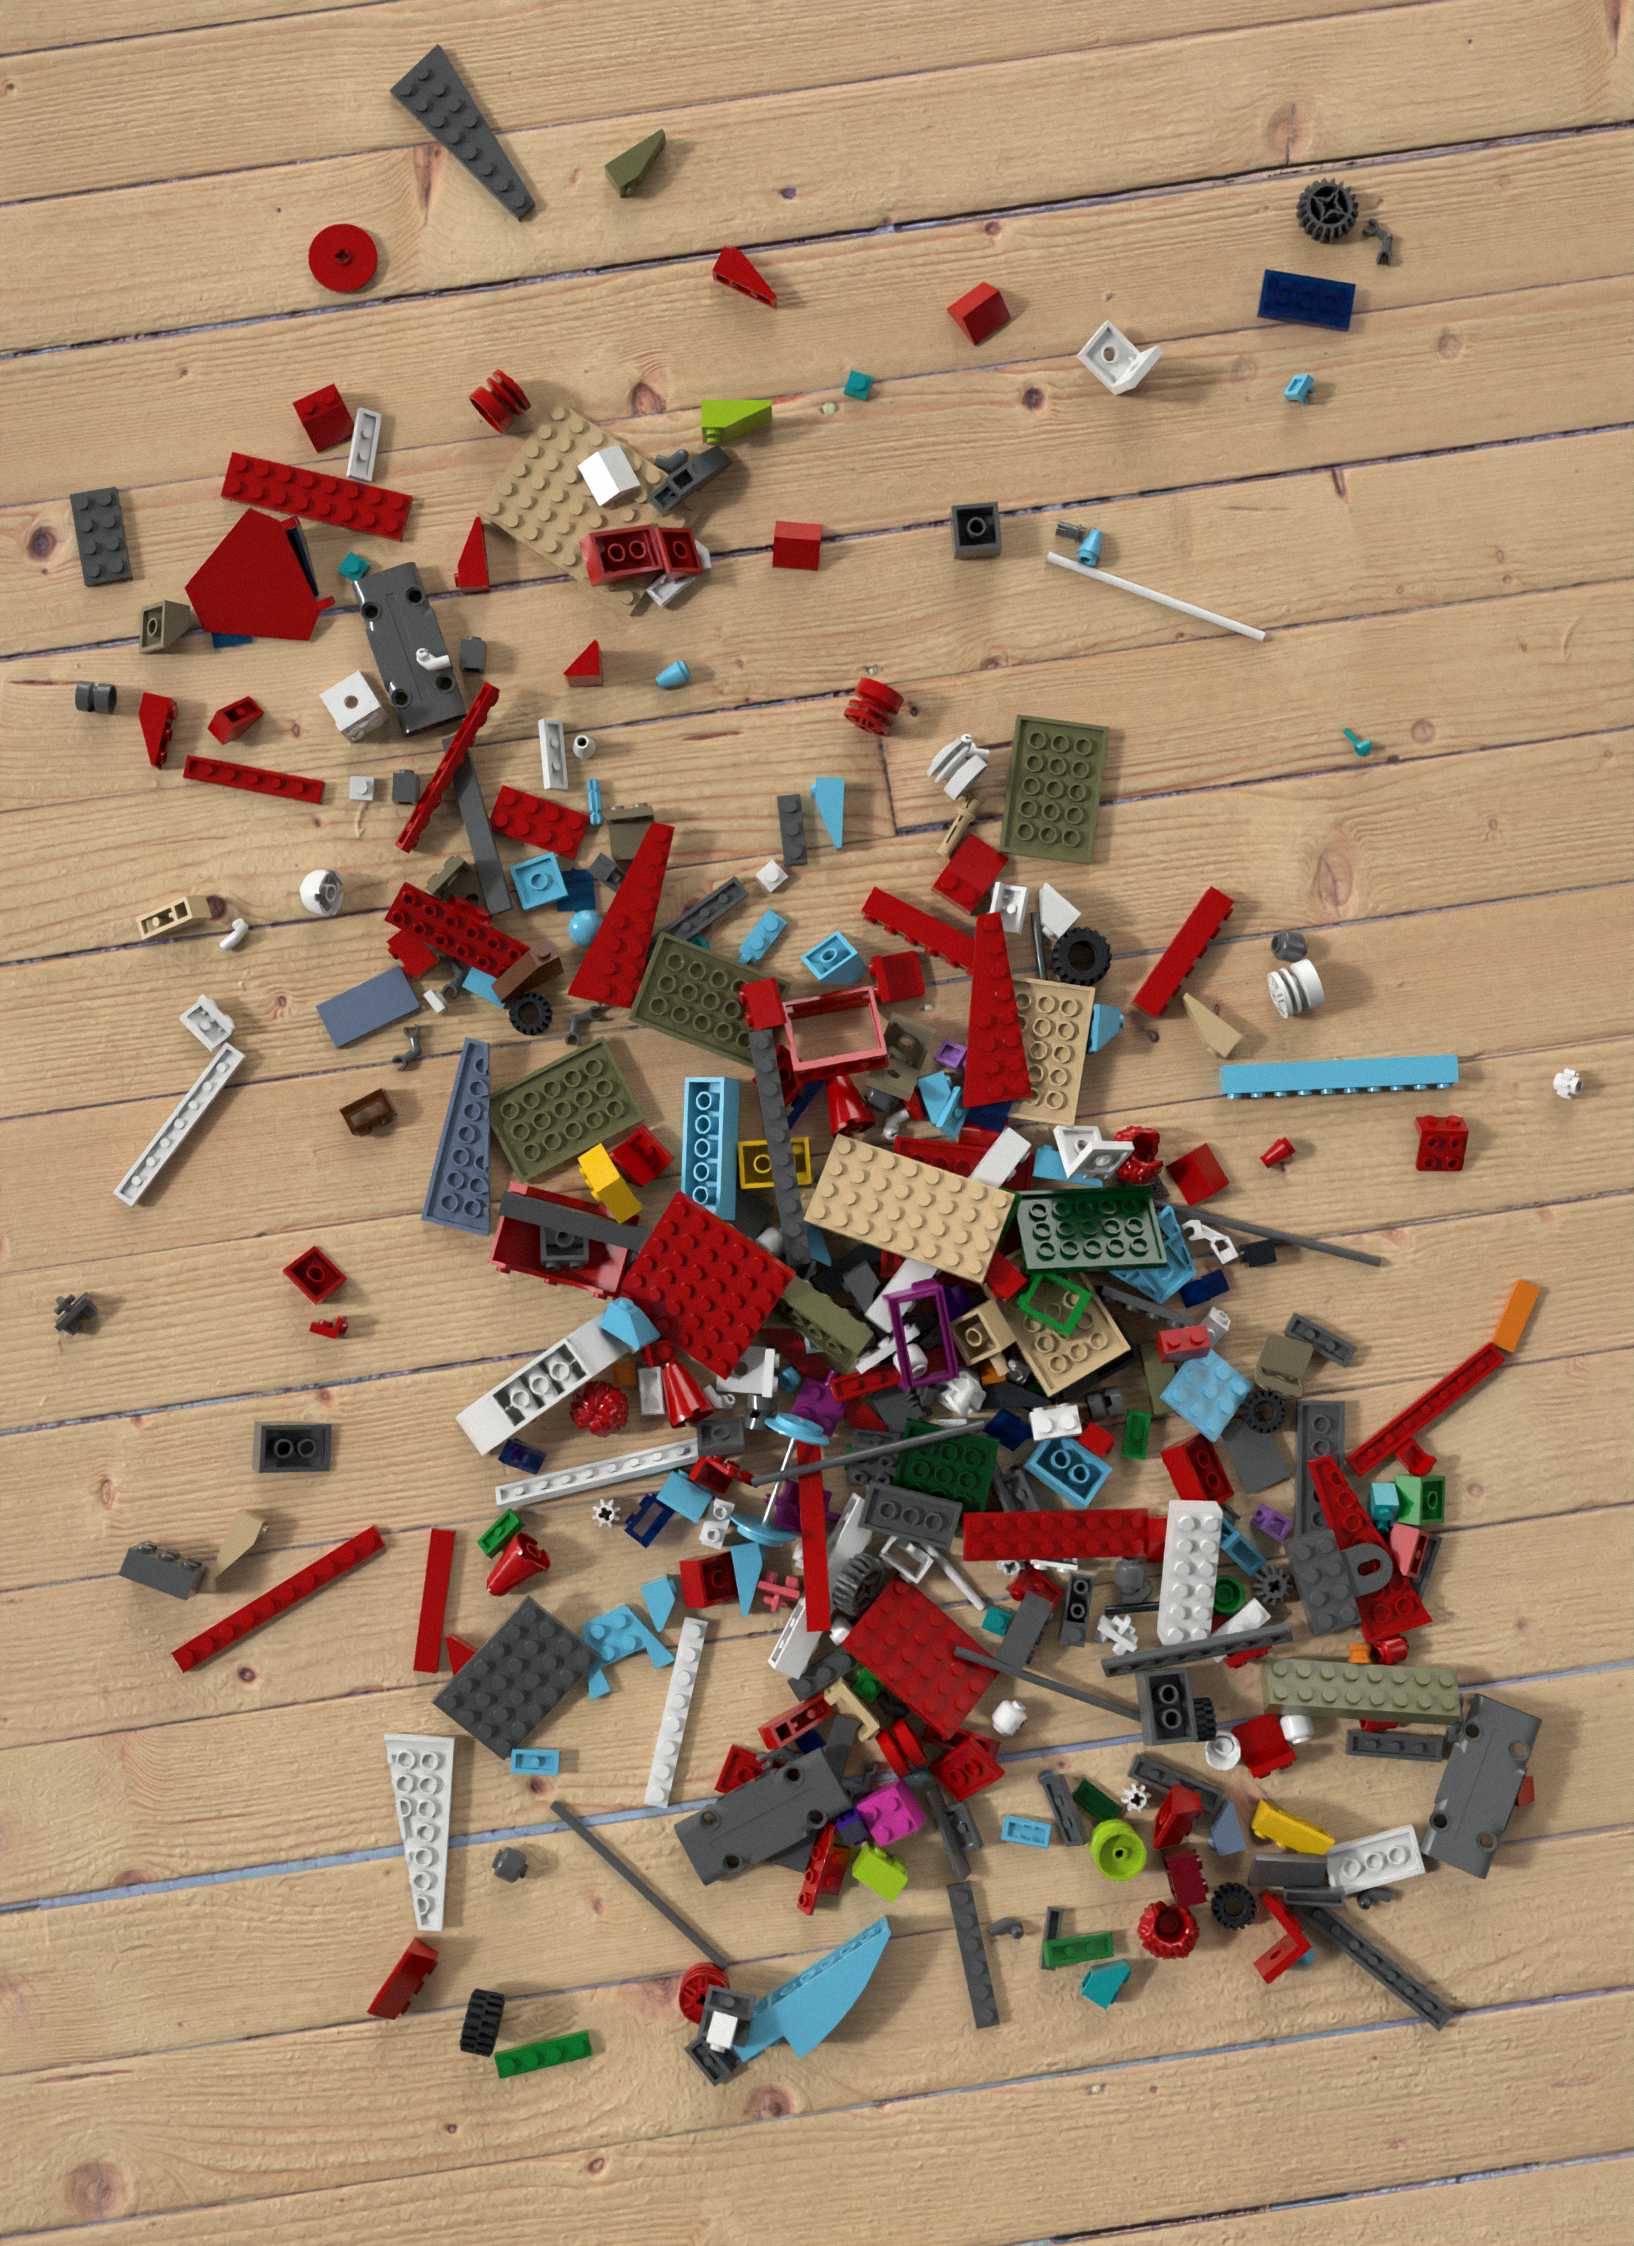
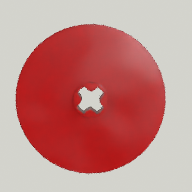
[308,224,378,293]

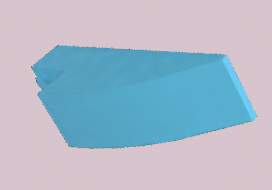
[732,1915,891,2062]

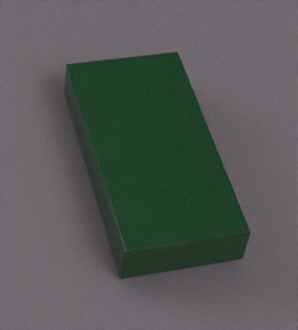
[1071,1778,1123,1822]

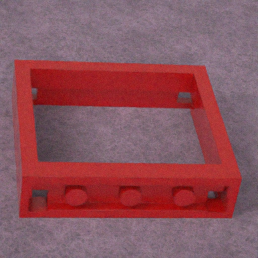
[782,986,889,1084]

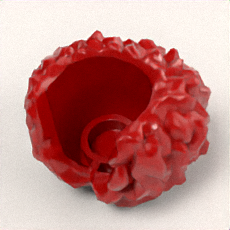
[1112,1126,1164,1185]
[569,1380,629,1438]
[1137,1901,1200,1960]

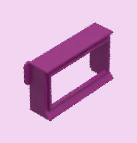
[882,1278,960,1392]

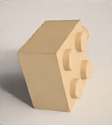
[949,1298,1017,1377]

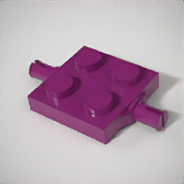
[790,1368,848,1438]
[764,1479,841,1533]

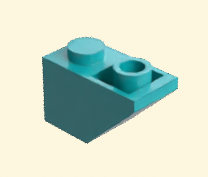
[1367,1482,1399,1536]
[1079,1959,1131,2009]

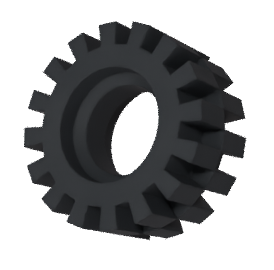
[508,992,552,1036]
[1241,1390,1287,1434]
[1193,1697,1217,1743]
[1211,1882,1257,1930]

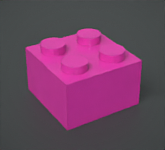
[856,1779,926,1848]

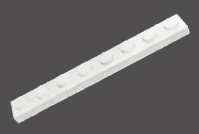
[113,1042,247,1207]
[643,1615,708,1809]

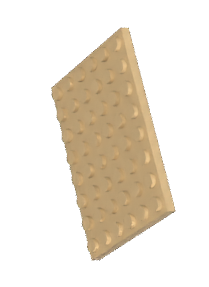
[477,399,708,616]

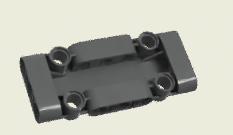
[352,562,468,737]
[1419,1693,1542,1879]
[674,1747,853,1886]

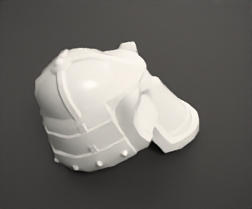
[934,1366,986,1419]

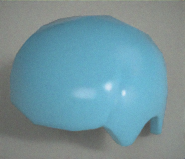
[567,910,603,947]

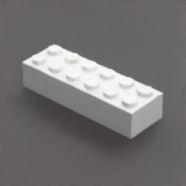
[1157,1500,1223,1645]

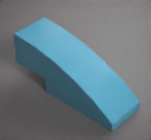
[1219,1516,1267,1577]

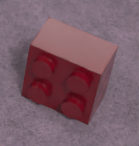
[1160,1842,1209,1909]

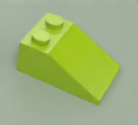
[701,400,772,446]

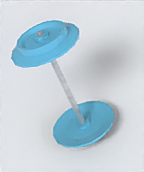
[731,1412,830,1547]

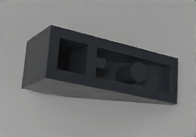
[980,1380,1055,1409]

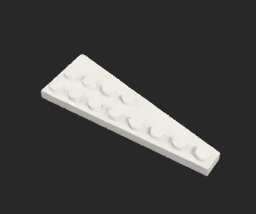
[384,1733,456,1931]

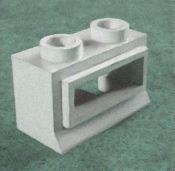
[699,1494,736,1550]
[878,1536,934,1584]

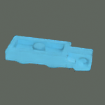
[737,909,787,965]

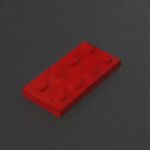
[489,785,590,861]

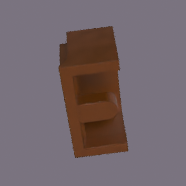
[339,1088,397,1137]

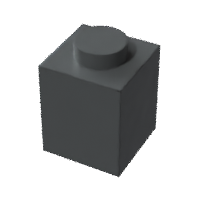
[459,636,487,674]
[392,769,420,806]

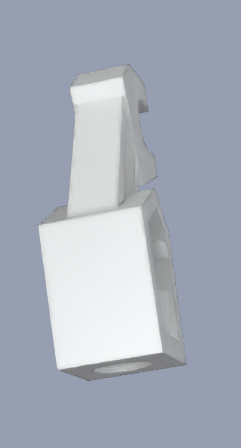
[1180,1220,1238,1265]

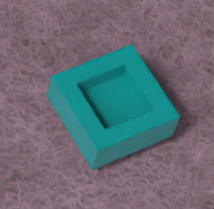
[844,370,873,402]
[337,551,371,582]
[981,1604,1012,1637]

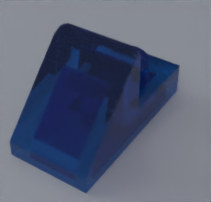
[1178,1268,1230,1308]
[498,1438,547,1475]

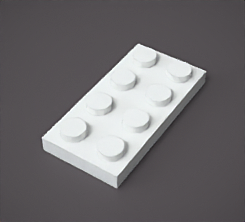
[1324,1824,1426,1895]

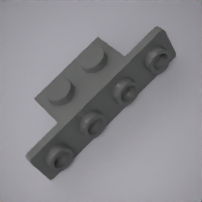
[991,1460,1043,1511]
[925,1783,984,1882]

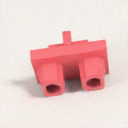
[756,1570,800,1612]

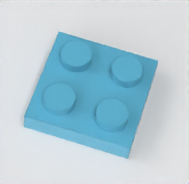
[509,852,569,912]

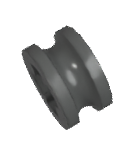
[1222,1503,1241,1526]

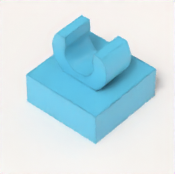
[1283,374,1315,404]

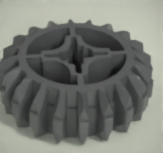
[1296,178,1359,243]
[832,1552,885,1616]

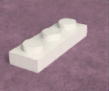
[347,407,382,483]
[538,719,568,791]
[856,1322,920,1374]
[1210,1598,1271,1663]

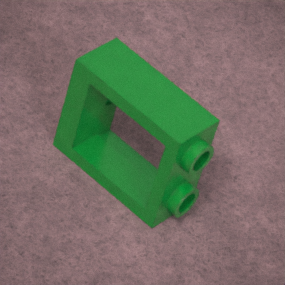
[1016,1273,1092,1339]

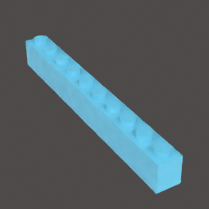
[1219,1054,1459,1099]

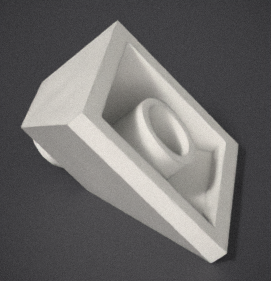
[1038,883,1081,940]

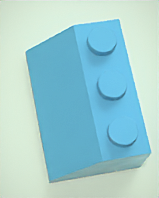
[1023,1437,1112,1509]

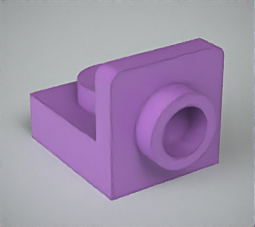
[933,1039,967,1077]
[1250,1503,1294,1542]

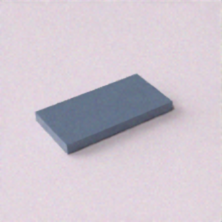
[316,965,421,1049]

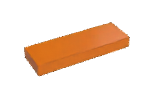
[1490,1279,1541,1353]

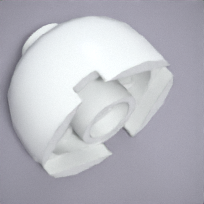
[299,869,344,916]

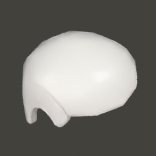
[1205,1731,1241,1771]

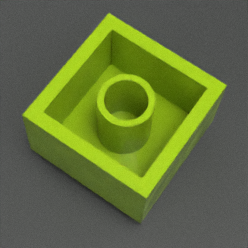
[852,1840,909,1903]

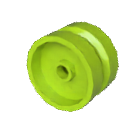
[1088,1819,1147,1881]

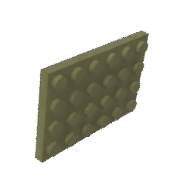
[998,714,1109,865]
[627,931,791,1069]
[490,1036,646,1184]

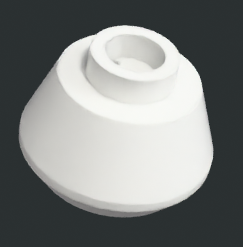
[829,1616,853,1646]

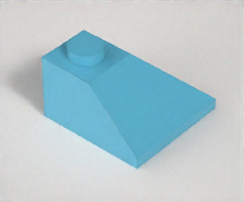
[800,931,869,985]
[1086,1004,1124,1055]
[600,1297,661,1350]

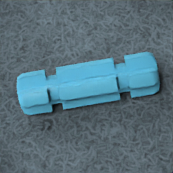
[587,779,603,825]

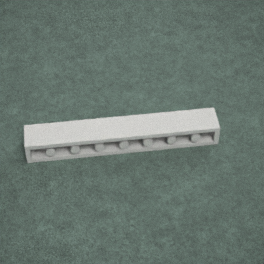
[768,1492,873,1680]

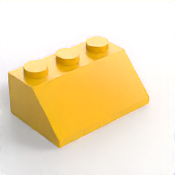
[1249,1798,1335,1855]

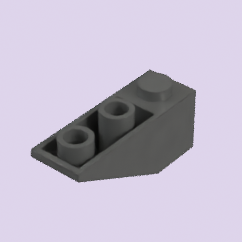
[1058,1573,1094,1648]

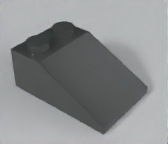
[252,1421,332,1473]

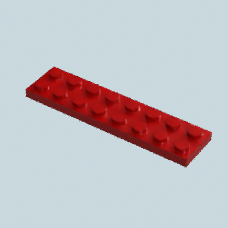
[221,452,413,542]
[963,1508,1148,1562]

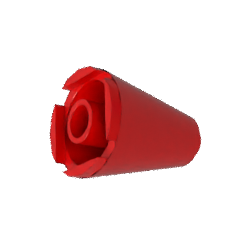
[826,1075,876,1138]
[661,1360,715,1429]
[486,1532,551,1597]

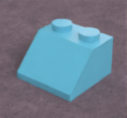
[656,1469,713,1523]

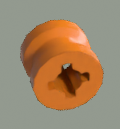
[1348,1644,1372,1664]

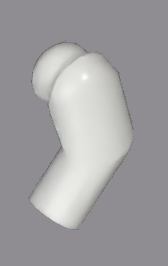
[694,540,712,572]
[416,648,451,671]
[960,734,989,761]

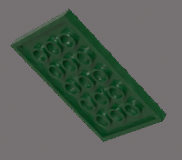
[1014,1186,1168,1275]

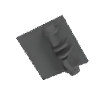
[870,1385,933,1434]

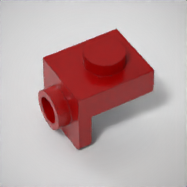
[1394,1438,1437,1477]

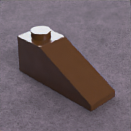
[491,941,564,1004]

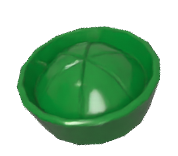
[1213,1575,1246,1617]

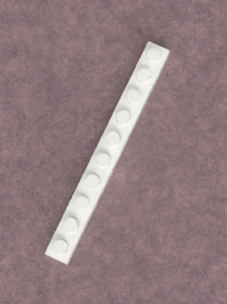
[495,1437,728,1511]

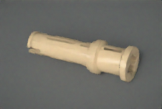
[936,790,986,860]

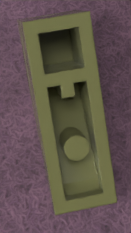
[604,129,666,198]

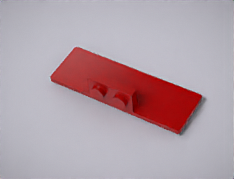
[384,882,530,979]

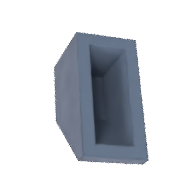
[1207,1798,1246,1857]

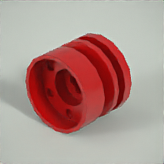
[469,369,531,434]
[844,677,904,737]
[679,1962,730,2025]

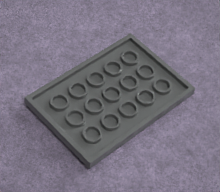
[432,1595,600,1760]

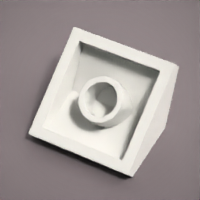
[578,445,641,508]

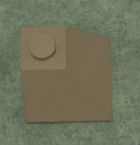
[139,600,191,654]

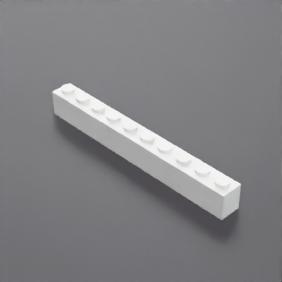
[864,1127,1031,1333]

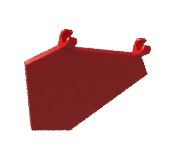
[184,508,335,641]

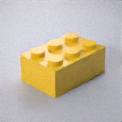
[738,1137,812,1190]

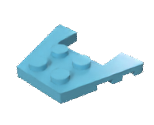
[1108,1205,1197,1304]
[582,1604,676,1700]

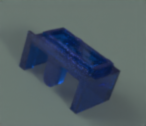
[624,1491,676,1548]

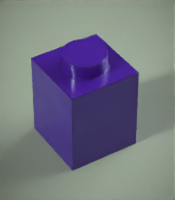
[932,1282,973,1321]

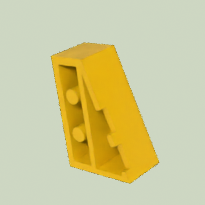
[577,1143,643,1225]

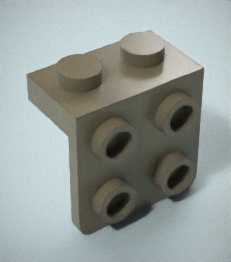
[605,803,655,861]
[1253,1332,1313,1398]

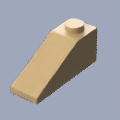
[136,895,212,940]
[1180,993,1242,1059]
[210,1509,269,1580]

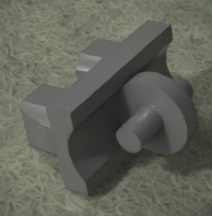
[587,853,627,893]
[54,1291,98,1336]

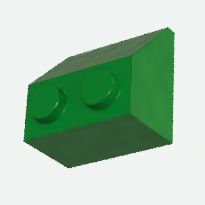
[1394,1474,1445,1525]

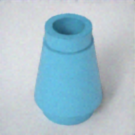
[1077,529,1103,566]
[655,660,692,689]

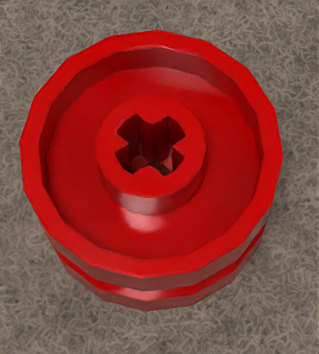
[875,1717,929,1780]

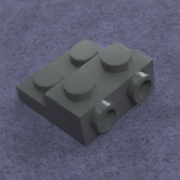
[540,1226,589,1271]

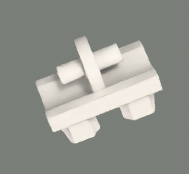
[1094,1614,1138,1656]

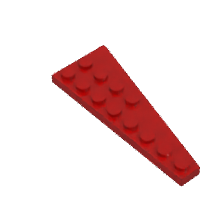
[567,822,675,1009]
[962,912,1032,1108]
[1306,1454,1433,1644]

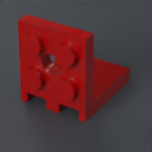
[1253,1890,1312,1985]

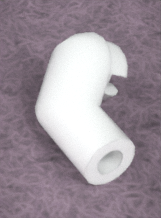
[220,918,248,952]
[883,1108,910,1140]
[703,1384,735,1409]

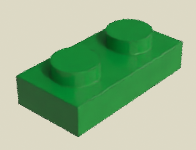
[1121,1409,1152,1460]
[477,1508,525,1559]

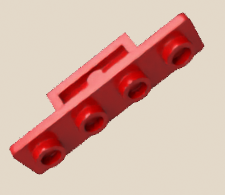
[797,1819,852,1916]

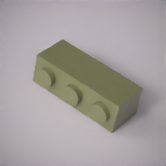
[1137,1341,1178,1415]

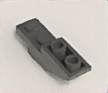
[647,445,733,517]

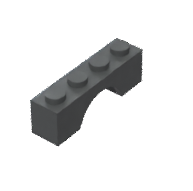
[841,1260,916,1358]

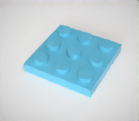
[1160,1349,1253,1442]

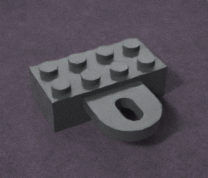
[1282,1526,1393,1636]

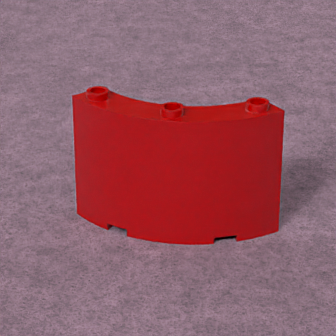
[488,1181,640,1300]

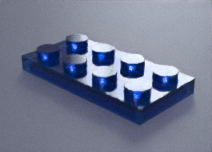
[1257,269,1356,332]

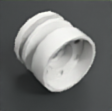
[926,738,988,801]
[1267,959,1325,1019]

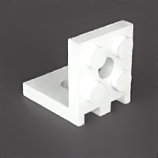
[1076,320,1164,395]
[319,670,390,743]
[1053,1125,1134,1179]
[716,1345,780,1397]

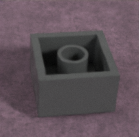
[950,502,1002,559]

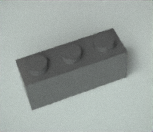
[995,1591,1054,1671]

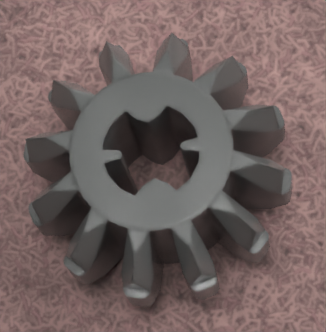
[1252,1564,1293,1606]

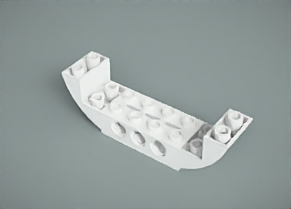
[455,1309,630,1456]

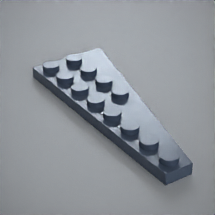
[421,1037,490,1237]

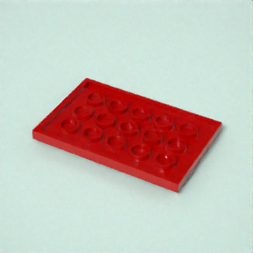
[840,1572,1000,1740]

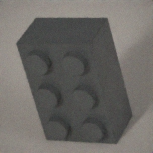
[119,1541,208,1601]
[1135,1668,1198,1746]

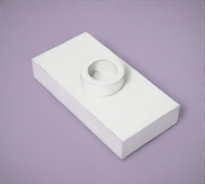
[646,572,696,609]
[637,1366,665,1416]

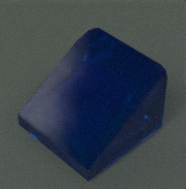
[794,1726,827,1755]

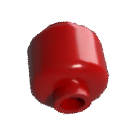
[1372,1633,1409,1666]

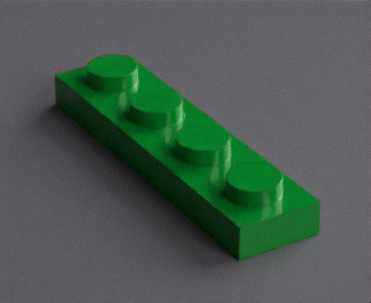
[494,2029,593,2079]

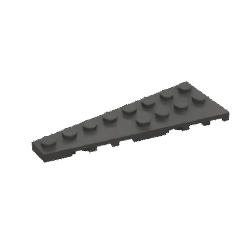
[390,44,535,221]

